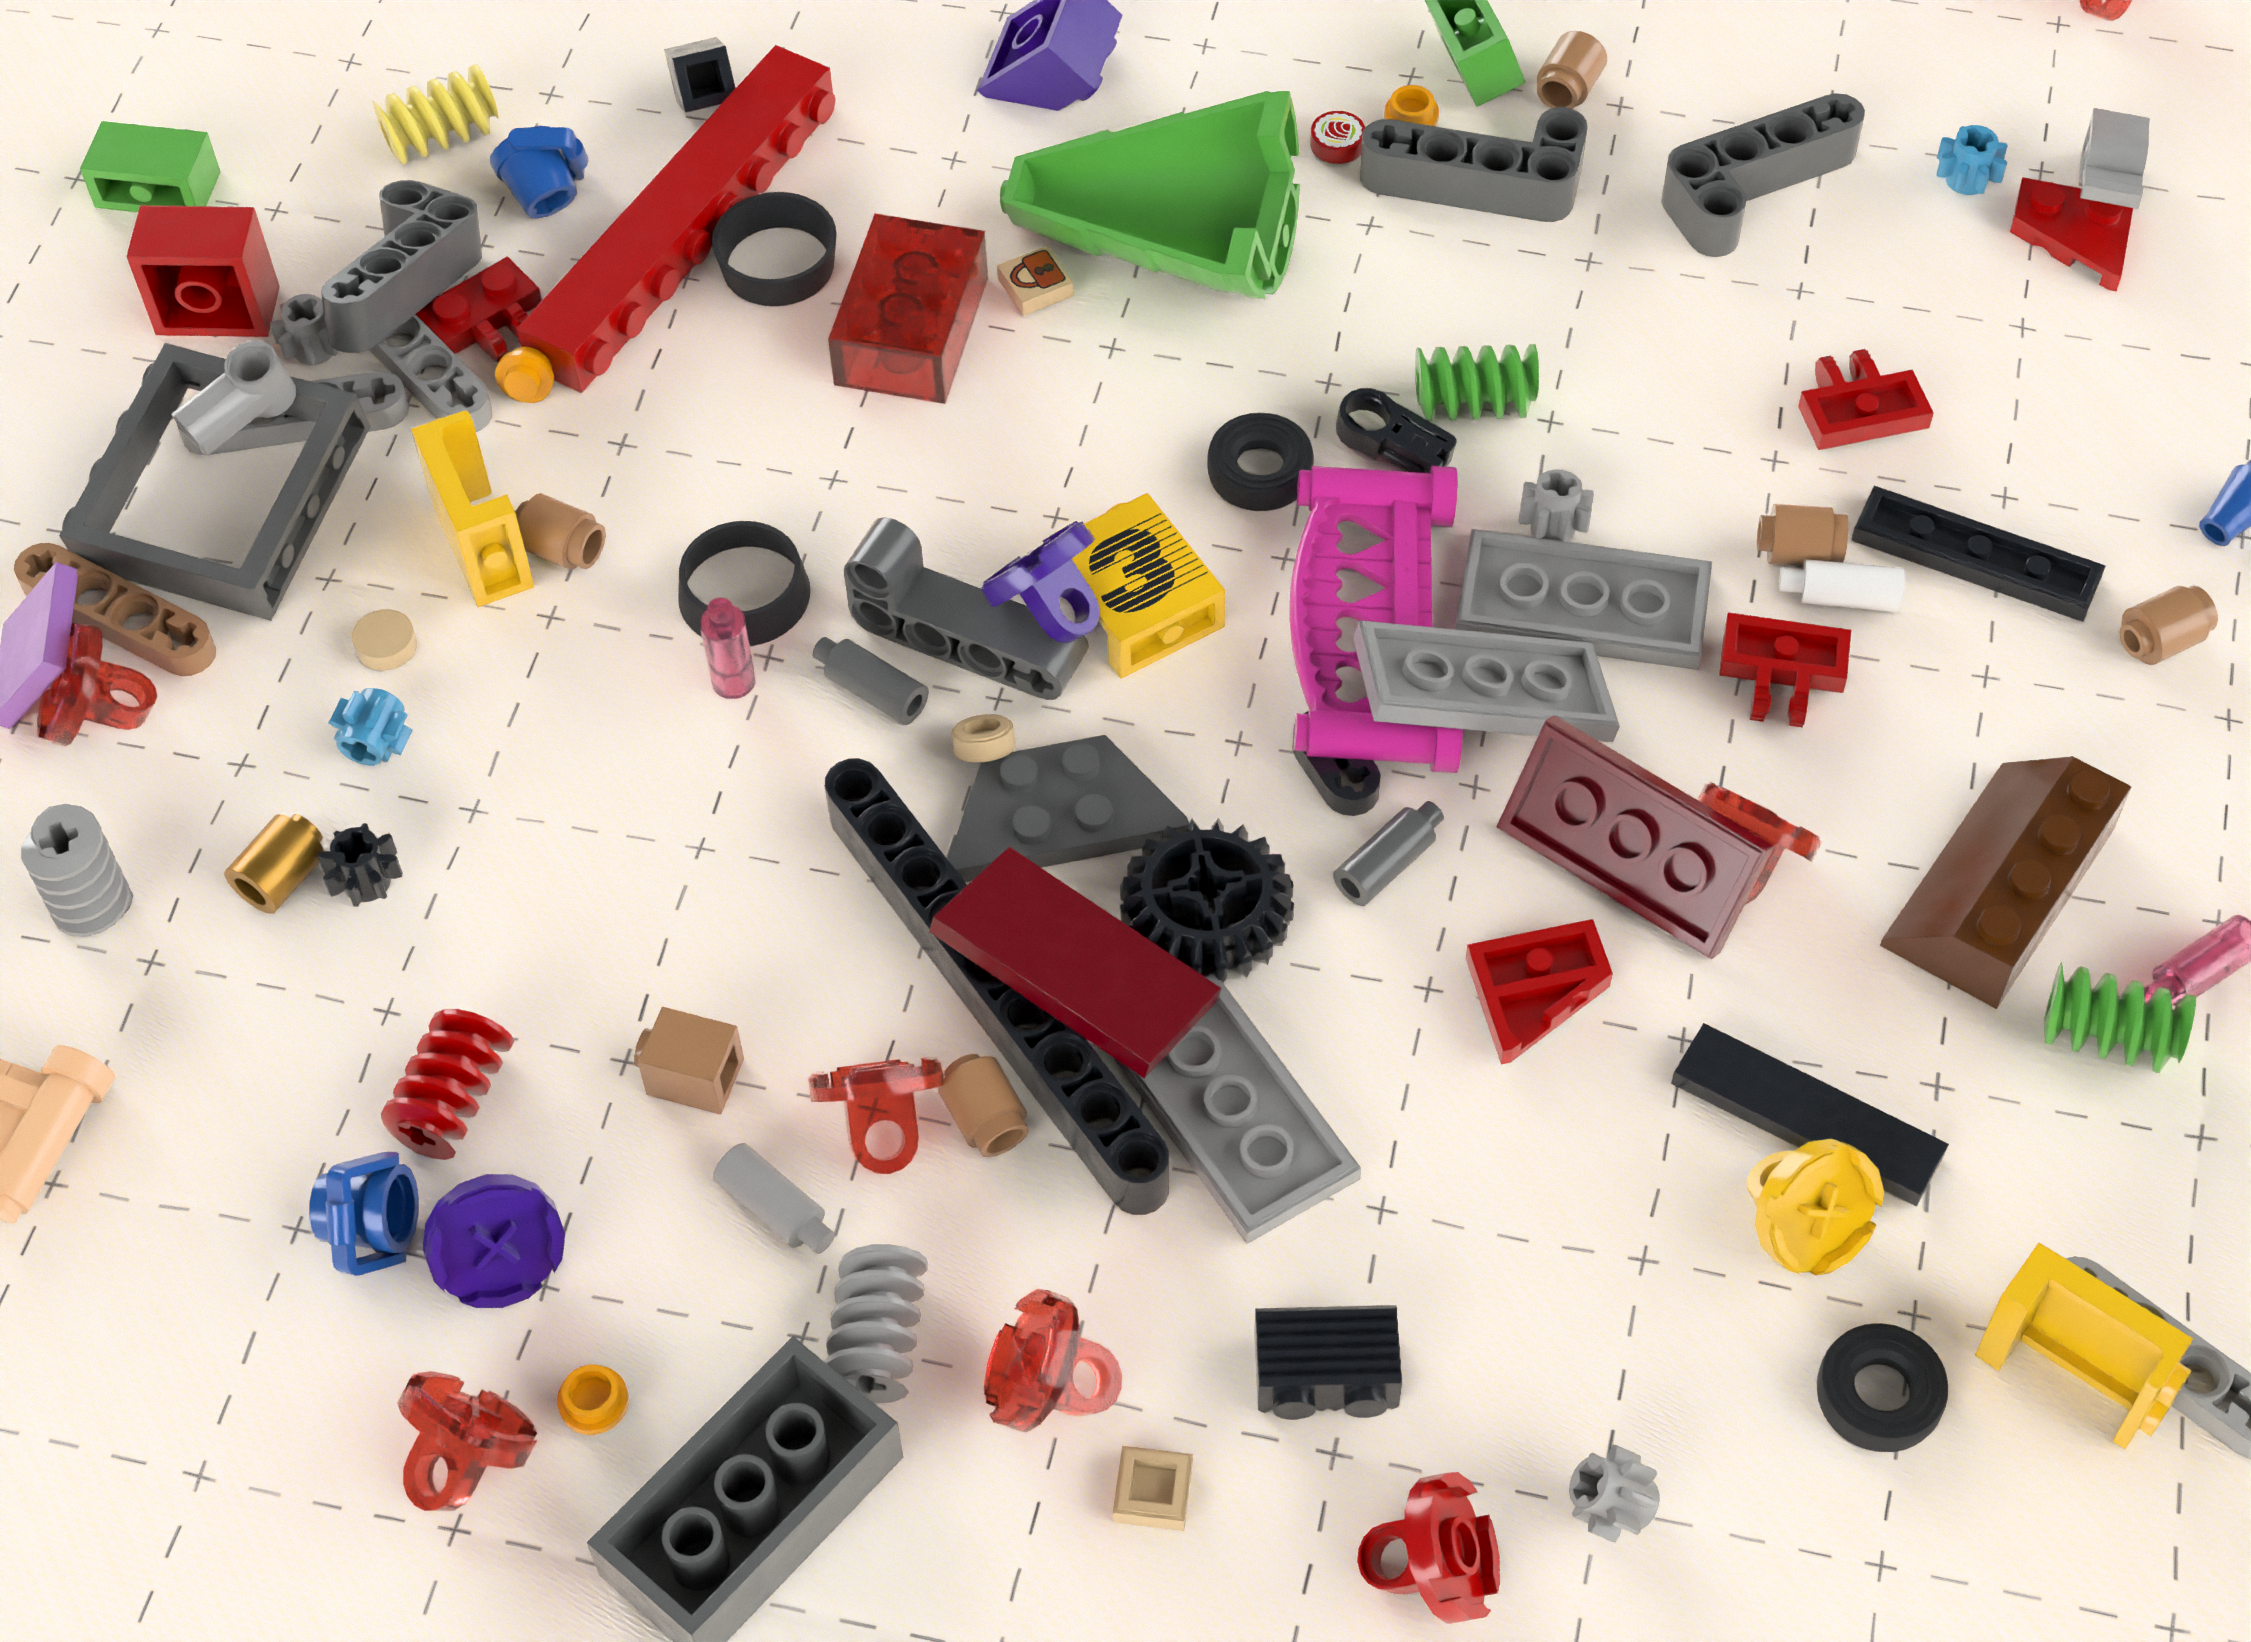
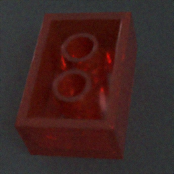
[828,213,988,404]

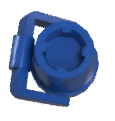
[490,125,589,219]
[309,1152,419,1276]

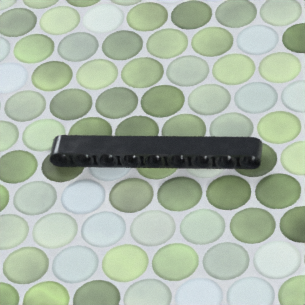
[824,758,1169,1215]

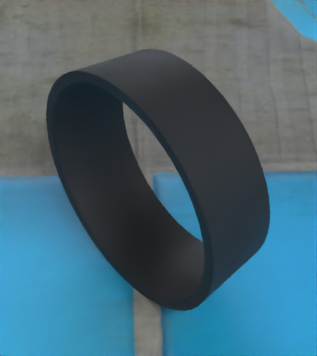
[712,192,837,306]
[678,521,810,647]

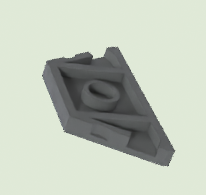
[948,735,1189,882]

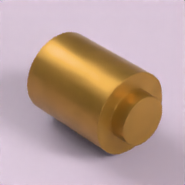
[224,814,324,914]

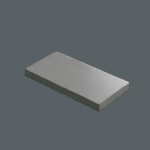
[1455,529,1712,670]
[1353,621,1620,742]
[1114,972,1361,1244]

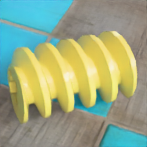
[373,64,499,165]

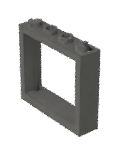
[59,343,371,621]

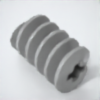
[21,804,134,937]
[825,1244,928,1404]

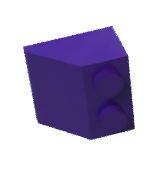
[977,0,1123,111]

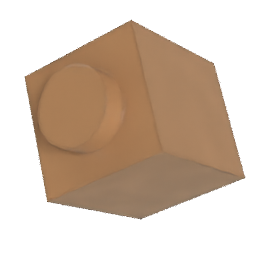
[634,1006,744,1115]

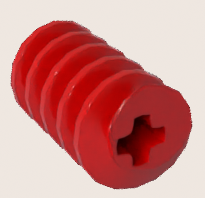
[380,1009,515,1160]

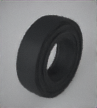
[1207,413,1314,511]
[1817,1323,1948,1452]

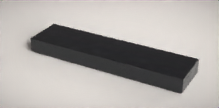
[1851,485,2106,622]
[1671,1023,1949,1207]

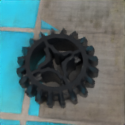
[1120,818,1294,983]

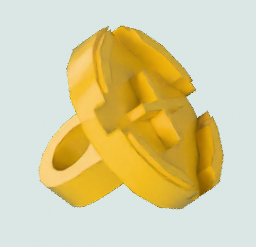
[1746,1139,1884,1276]

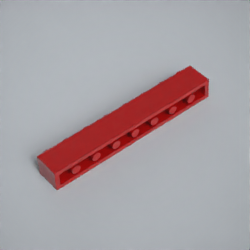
[516,45,836,393]

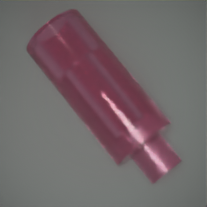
[700,598,756,699]
[2144,915,2251,1006]

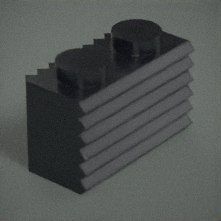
[1254,1305,1402,1420]

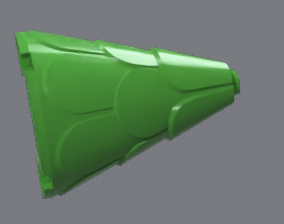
[1000,91,1300,299]

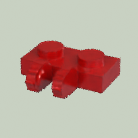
[415,256,542,363]
[1798,349,1934,450]
[1719,612,1852,728]

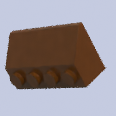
[1880,756,2132,1009]

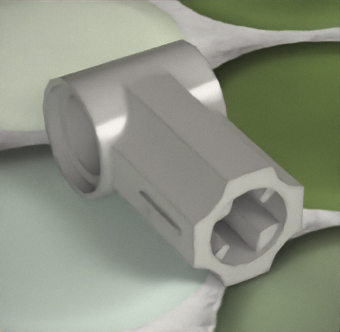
[171,340,296,455]

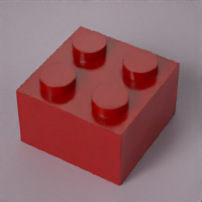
[126,205,280,337]

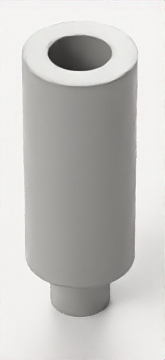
[713,1143,835,1254]

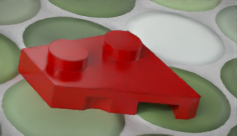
[2010,177,2133,291]
[1465,919,1613,1065]

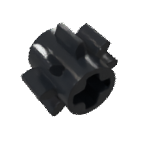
[317,823,403,907]

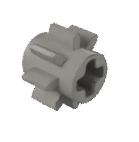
[270,294,338,366]
[1518,469,1594,542]
[1569,1444,1660,1543]

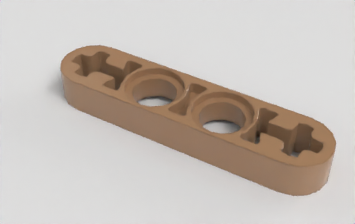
[14,543,216,676]

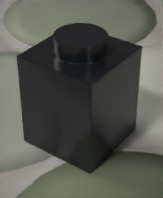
[664,37,736,113]

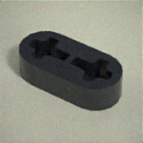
[1292,711,1381,816]

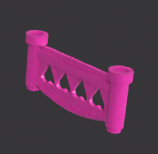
[1289,466,1463,773]

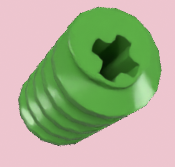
[1415,344,1539,421]
[2044,962,2196,1073]

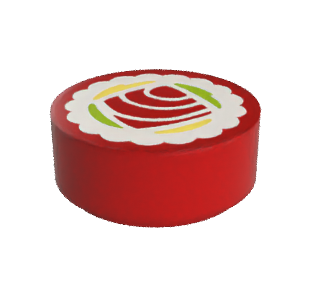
[1310,111,1365,164]

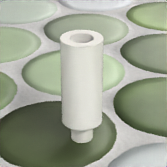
[1778,559,1905,612]

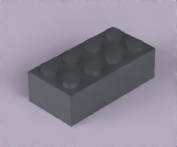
[586,1336,904,1642]

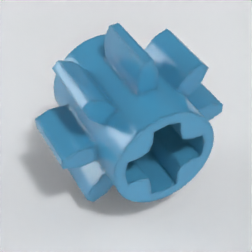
[1936,125,2008,195]
[328,688,413,766]

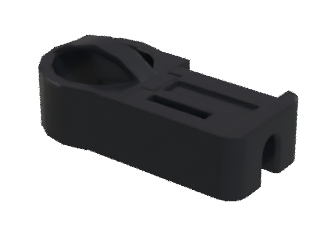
[1336,388,1457,473]

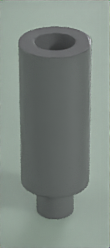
[812,637,929,725]
[1333,801,1444,906]

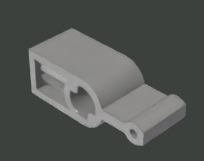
[2078,108,2150,209]

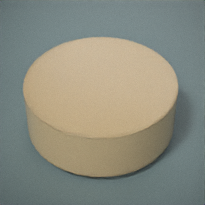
[352,609,417,671]
[951,714,1016,763]

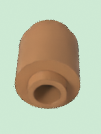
[1537,31,1607,109]
[515,493,606,570]
[1757,503,1849,566]
[2119,585,2218,665]
[938,1054,1029,1157]

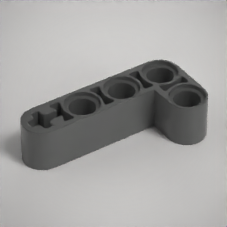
[1661,93,1865,257]
[1360,107,1588,222]
[321,180,482,353]
[844,517,1089,700]

